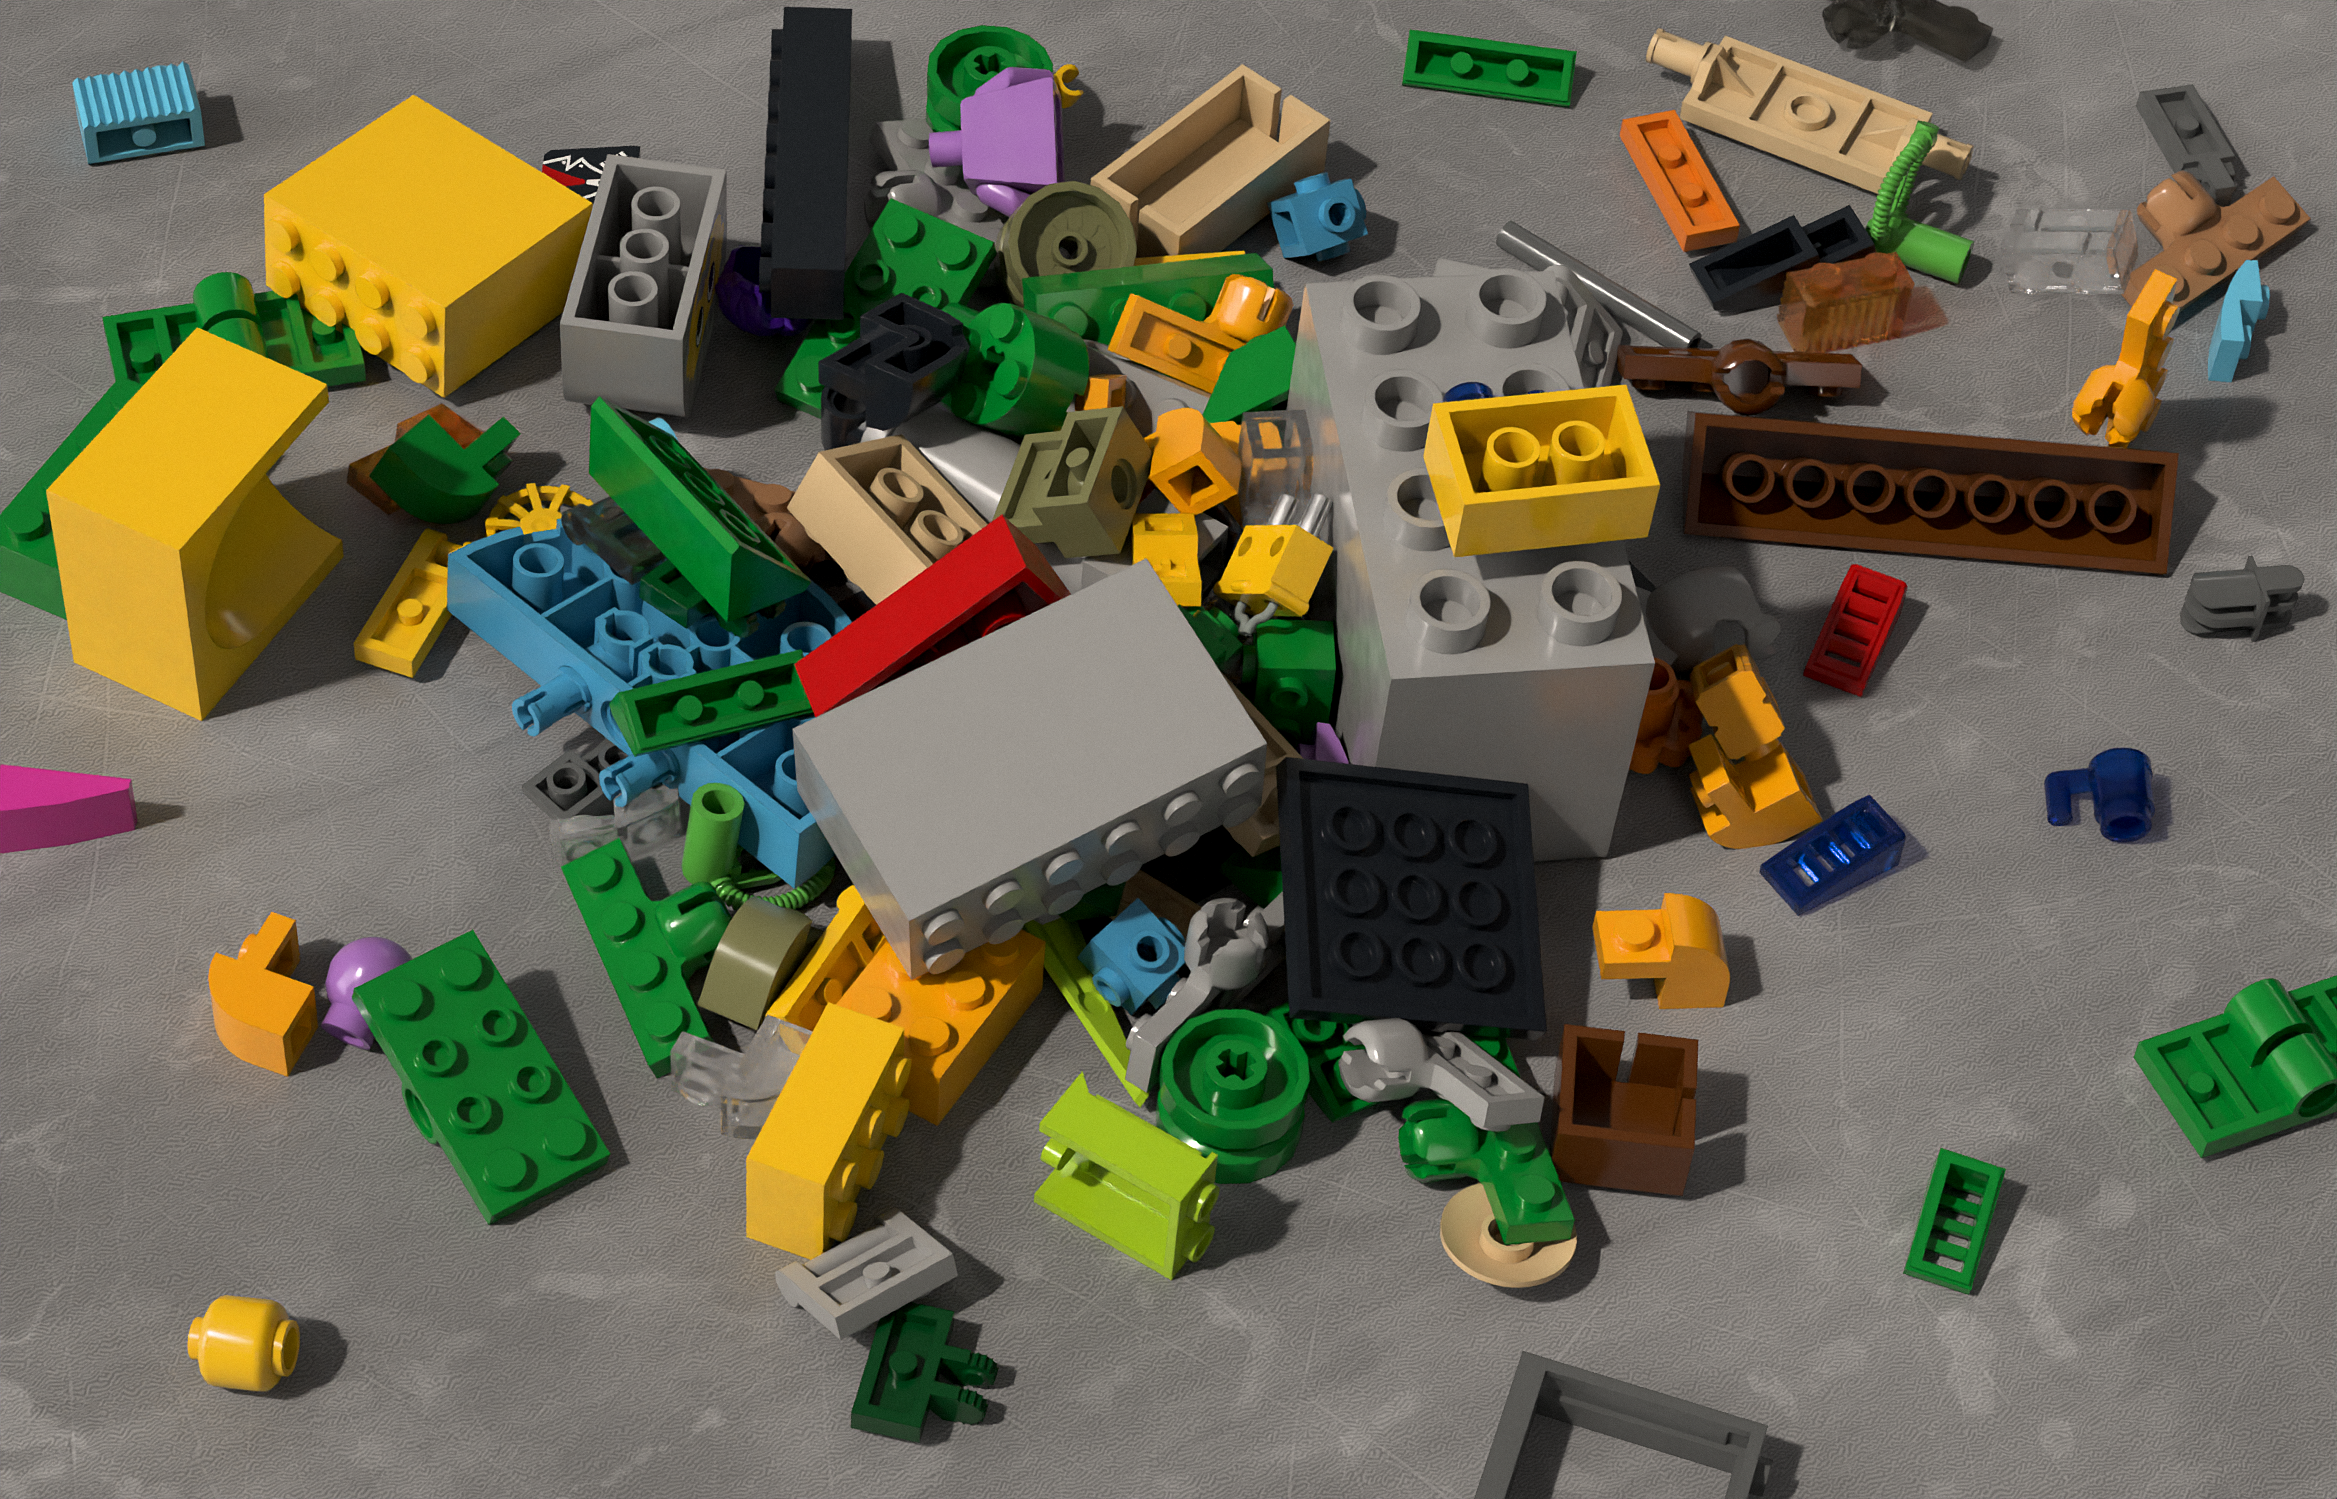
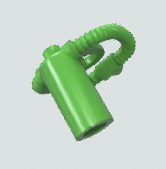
[1865,121,1974,284]
[681,783,836,910]

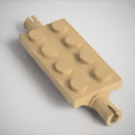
[1646,28,1974,194]

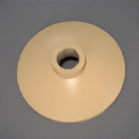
[1440,1183,1577,1288]

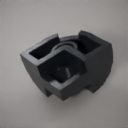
[818,293,970,431]

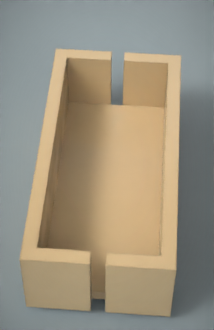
[1090,64,1330,258]

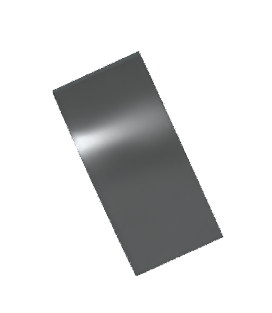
[522,738,628,831]

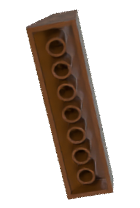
[1682,411,2179,574]

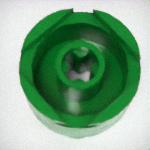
[950,303,1089,439]

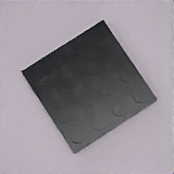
[1276,757,1547,1040]

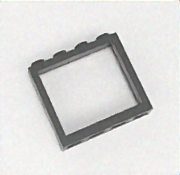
[1474,1351,1773,1499]

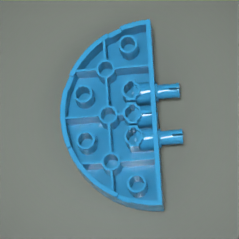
[447,516,852,889]

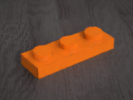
[1620,110,1740,252]

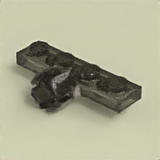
[1822,0,1994,62]

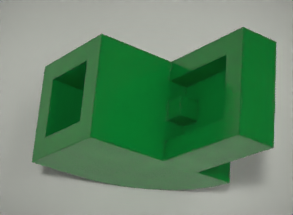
[369,414,521,524]

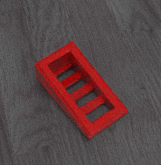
[1803,564,1908,697]

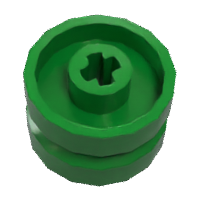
[926,25,1053,166]
[1156,1009,1310,1184]

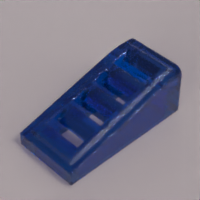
[1759,795,1906,916]

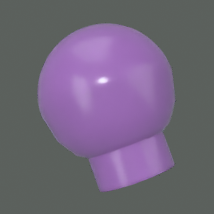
[321,937,413,1050]

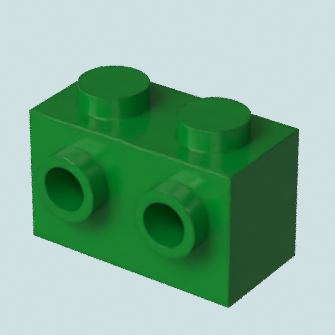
[1237,619,1336,750]

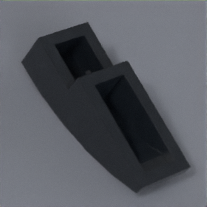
[1689,205,1880,311]

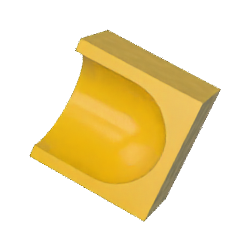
[46,327,344,721]

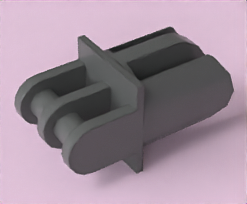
[2180,556,2305,642]

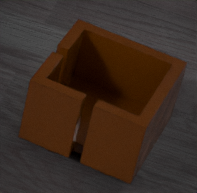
[1550,1024,1699,1196]

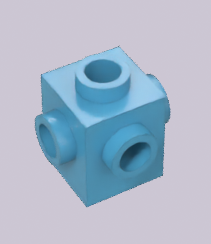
[1267,172,1368,261]
[1077,898,1186,1016]

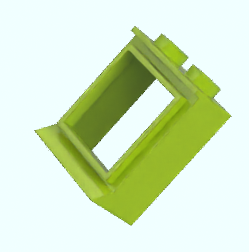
[1034,1071,1220,1280]

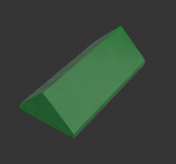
[589,396,811,623]

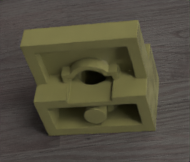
[992,406,1153,558]

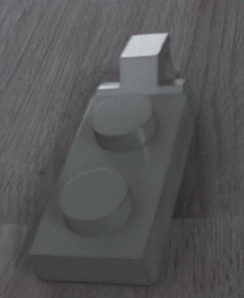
[2136,84,2236,207]

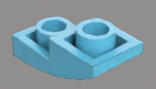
[2208,260,2270,382]

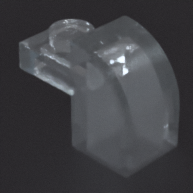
[1238,409,1321,539]
[671,1014,813,1139]

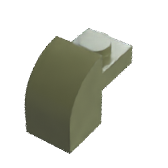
[697,896,824,1030]

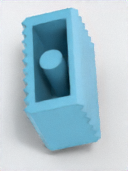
[72,61,205,164]

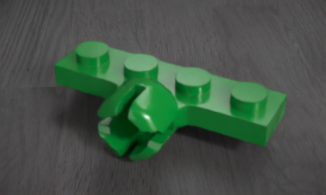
[561,837,732,1079]
[1398,1034,1575,1245]

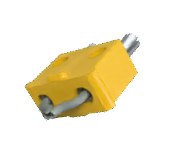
[1213,493,1333,636]

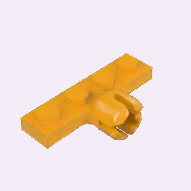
[2072,269,2180,448]
[1107,274,1294,394]

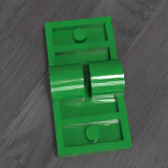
[774,198,997,419]
[102,272,366,386]
[351,930,611,1225]
[2133,975,2337,1158]

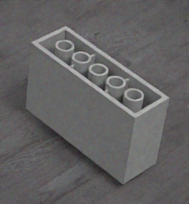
[793,558,1267,980]

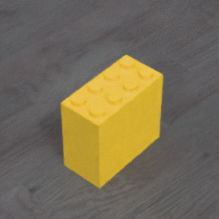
[264,95,593,398]

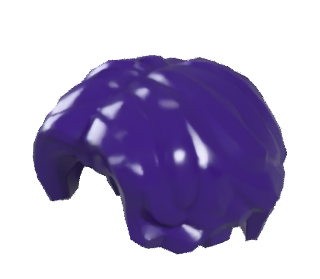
[715,245,813,336]

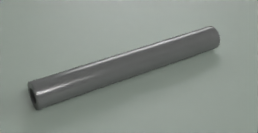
[1496,221,1702,348]

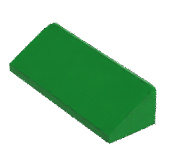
[1402,29,1577,108]
[609,649,814,757]

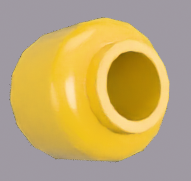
[188,1295,300,1392]

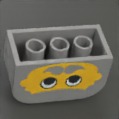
[560,154,727,417]

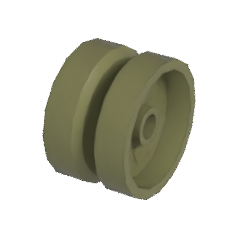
[993,181,1137,308]

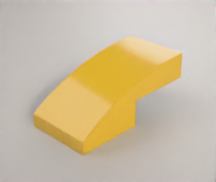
[1130,513,1202,606]

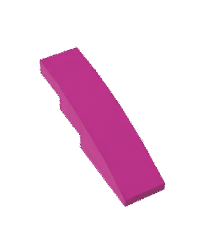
[0,764,138,854]

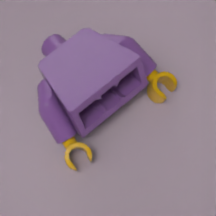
[929,64,1084,217]

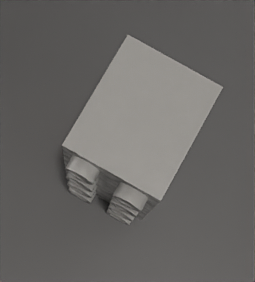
[1282,268,1655,861]

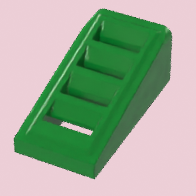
[1903,1148,2006,1295]

